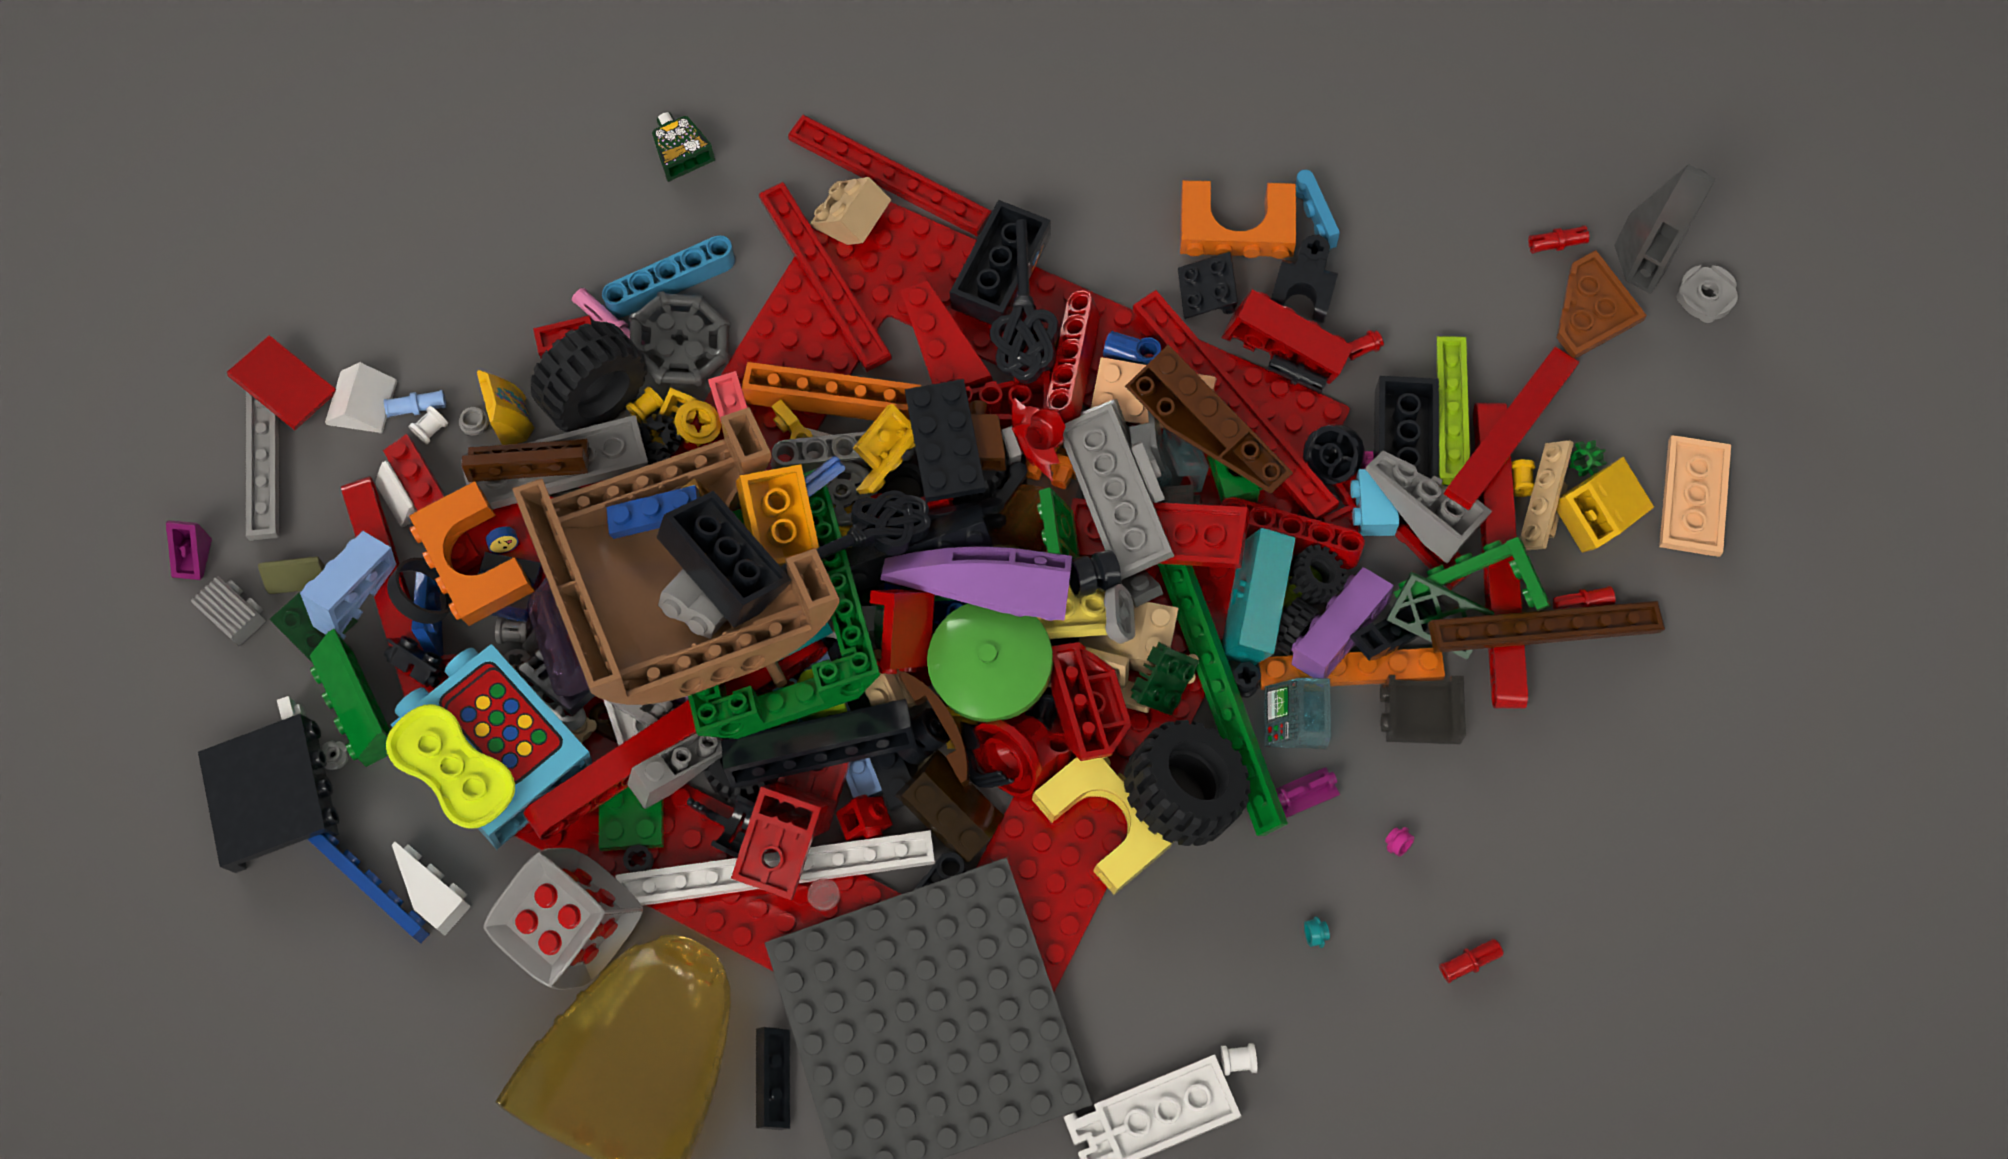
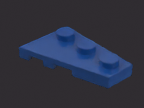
[411,571,444,656]

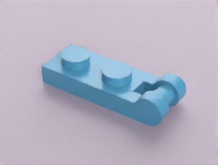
[1296,169,1340,249]

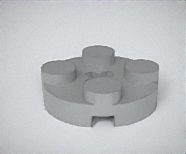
[1676,265,1738,323]

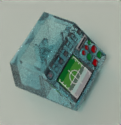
[1264,678,1331,749]

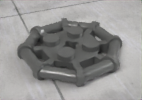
[628,291,731,387]

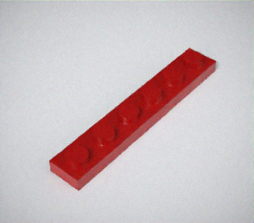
[383,434,483,574]

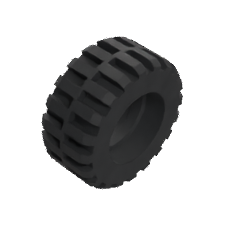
[531,321,647,432]
[1124,720,1250,846]

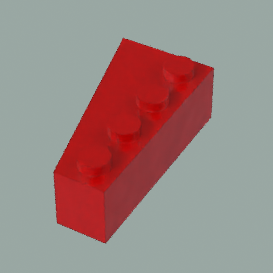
[900,281,993,389]

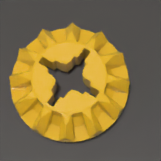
[674,401,721,447]

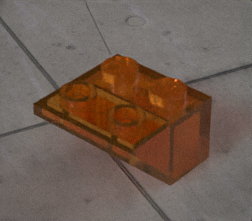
[991,484,1047,552]

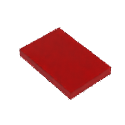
[227,335,336,431]

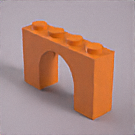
[1180,180,1296,259]
[409,481,534,626]

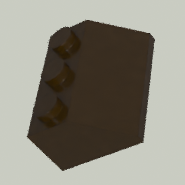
[895,750,1004,862]

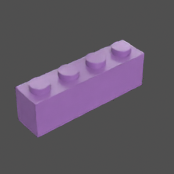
[1291,567,1394,683]

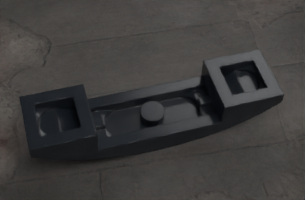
[1350,592,1448,661]

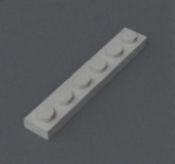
[246,391,279,541]

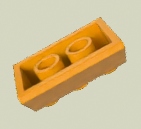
[735,464,819,565]

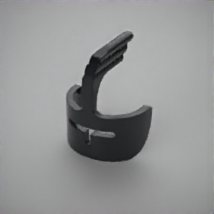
[960,721,1014,788]
[687,794,755,858]

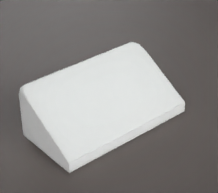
[375,461,417,527]

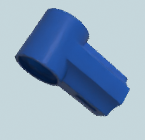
[1103,331,1161,365]

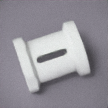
[408,406,448,444]
[1221,1043,1257,1076]

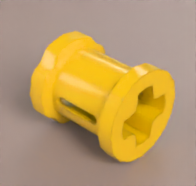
[626,386,664,424]
[1511,459,1536,497]

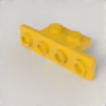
[852,404,915,495]

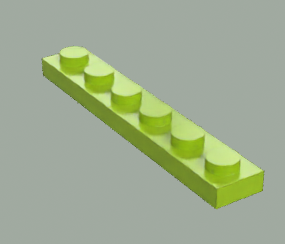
[1436,336,1470,485]

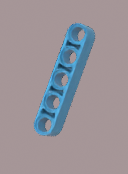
[602,235,735,318]

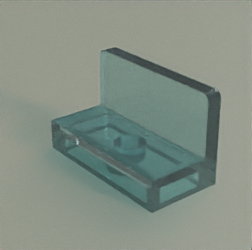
[1161,428,1209,492]

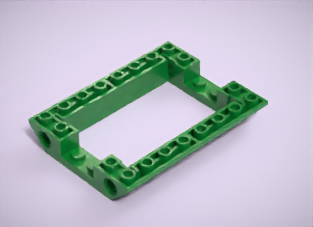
[688,469,881,739]

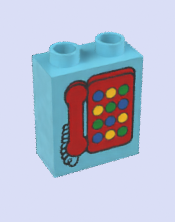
[390,644,593,850]

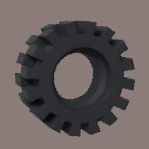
[1288,545,1347,604]
[1275,597,1319,656]

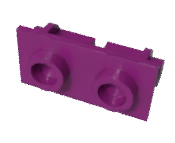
[1275,767,1340,818]

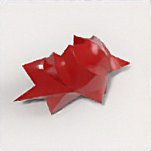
[1011,398,1066,482]

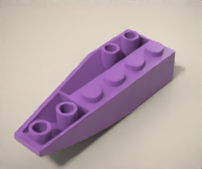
[881,547,1072,621]

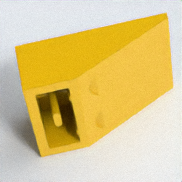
[1556,457,1654,553]

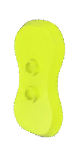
[386,704,515,829]

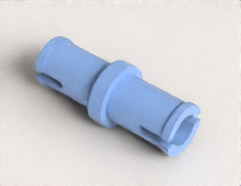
[384,390,446,418]

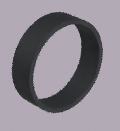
[387,558,452,624]

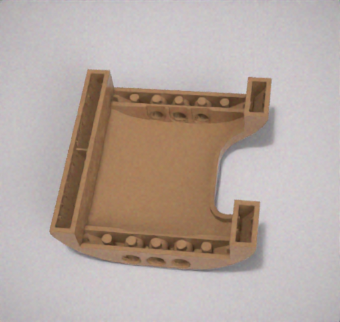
[512,407,839,705]

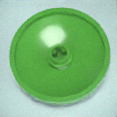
[927,603,1053,722]

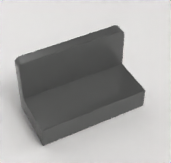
[1130,411,1165,472]

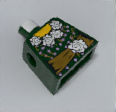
[652,112,716,182]

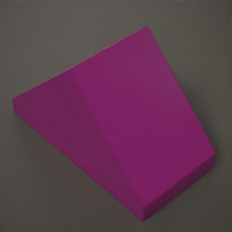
[166,521,212,580]

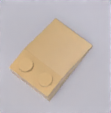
[1079,602,1178,674]

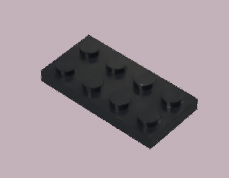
[905,379,986,503]

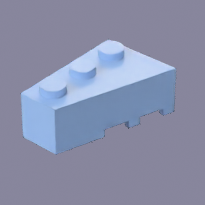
[300,531,396,639]

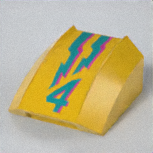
[477,370,535,445]

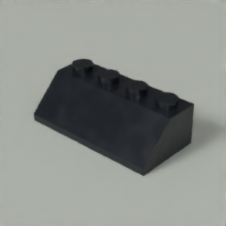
[656,491,792,628]

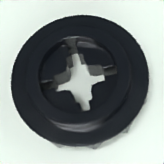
[639,414,681,457]

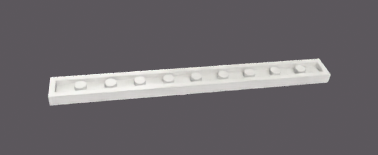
[615,830,935,906]

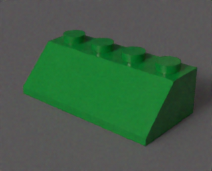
[310,629,391,767]

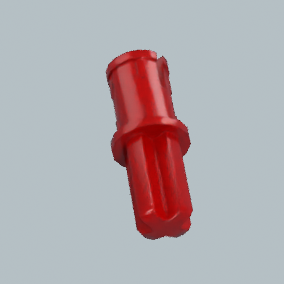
[1552,586,1616,610]
[1439,939,1504,983]

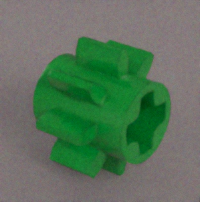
[1569,440,1607,477]

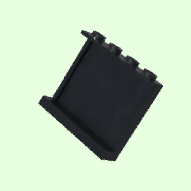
[198,713,339,873]

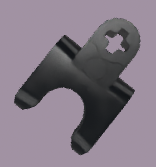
[1271,235,1338,323]

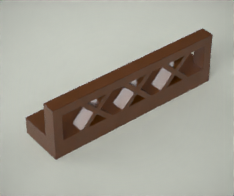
[461,439,589,482]

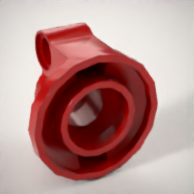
[972,711,1072,798]

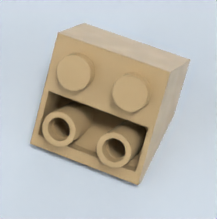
[810,177,891,245]

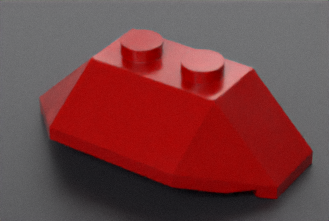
[1051,642,1132,761]

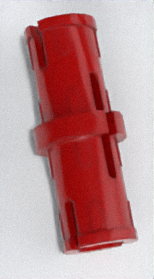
[1528,225,1589,254]

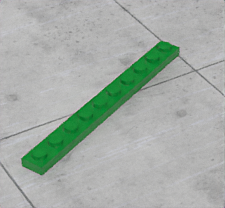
[1158,564,1288,836]

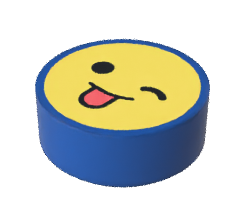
[486,527,519,554]

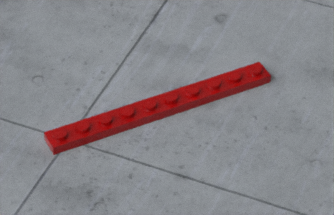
[1133,290,1339,520]

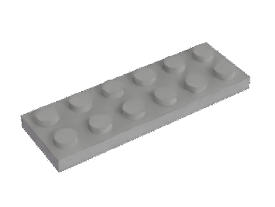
[1063,403,1175,580]
[461,415,649,509]

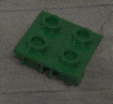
[269,578,358,663]
[1130,642,1199,715]

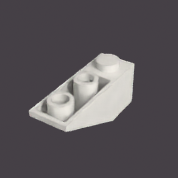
[392,842,471,936]

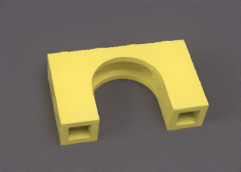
[1032,757,1174,895]

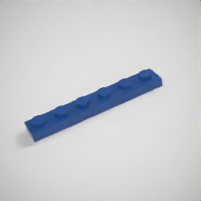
[308,832,430,944]

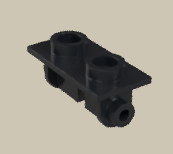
[384,636,447,688]

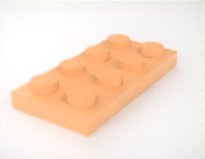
[1091,357,1217,429]
[1659,435,1731,557]

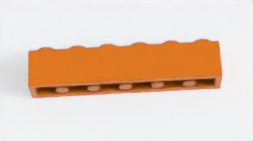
[742,362,921,421]

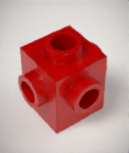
[836,794,893,841]

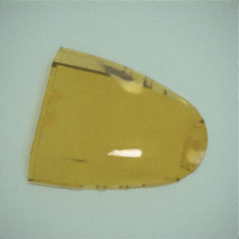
[495,935,731,1159]

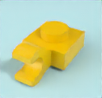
[772,399,813,439]

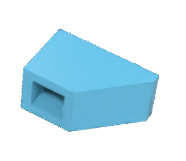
[1350,469,1399,536]

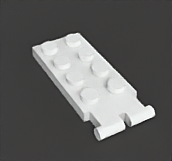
[1064,1054,1241,1159]

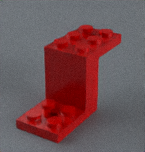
[731,722,851,900]

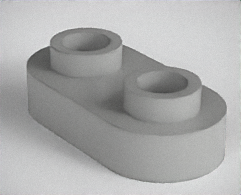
[1104,584,1135,644]

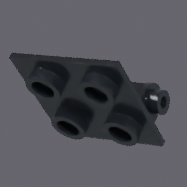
[1178,252,1238,319]

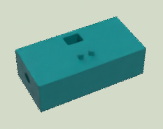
[1222,528,1296,665]

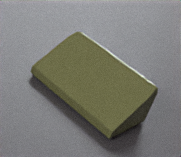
[258,556,325,594]

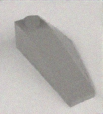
[1365,451,1492,563]

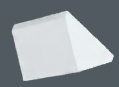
[325,362,398,433]

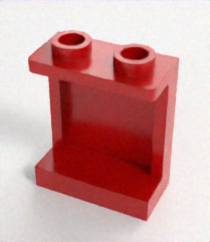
[870,589,935,674]

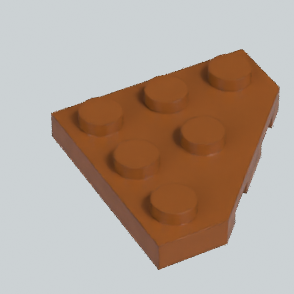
[1556,250,1647,359]

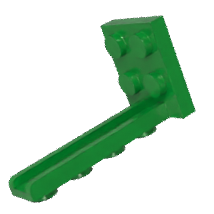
[1037,487,1080,558]
[1393,537,1551,611]

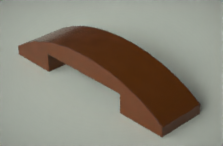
[899,672,969,787]

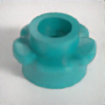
[1304,916,1330,948]

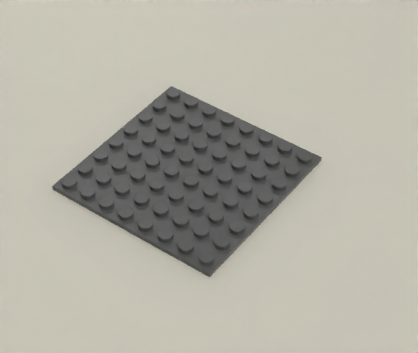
[765,858,1093,1159]

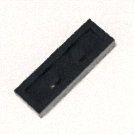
[756,1027,790,1130]

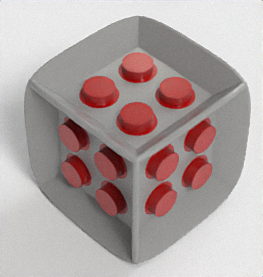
[483,848,643,990]

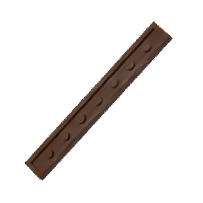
[1428,601,1665,653]

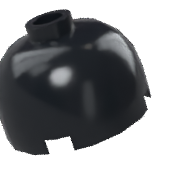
[1303,424,1365,485]

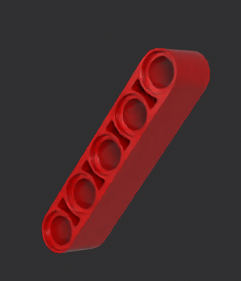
[1047,290,1100,423]
[1220,497,1365,569]

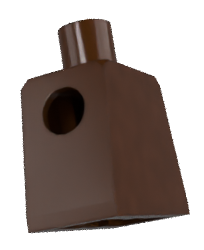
[969,400,1005,471]

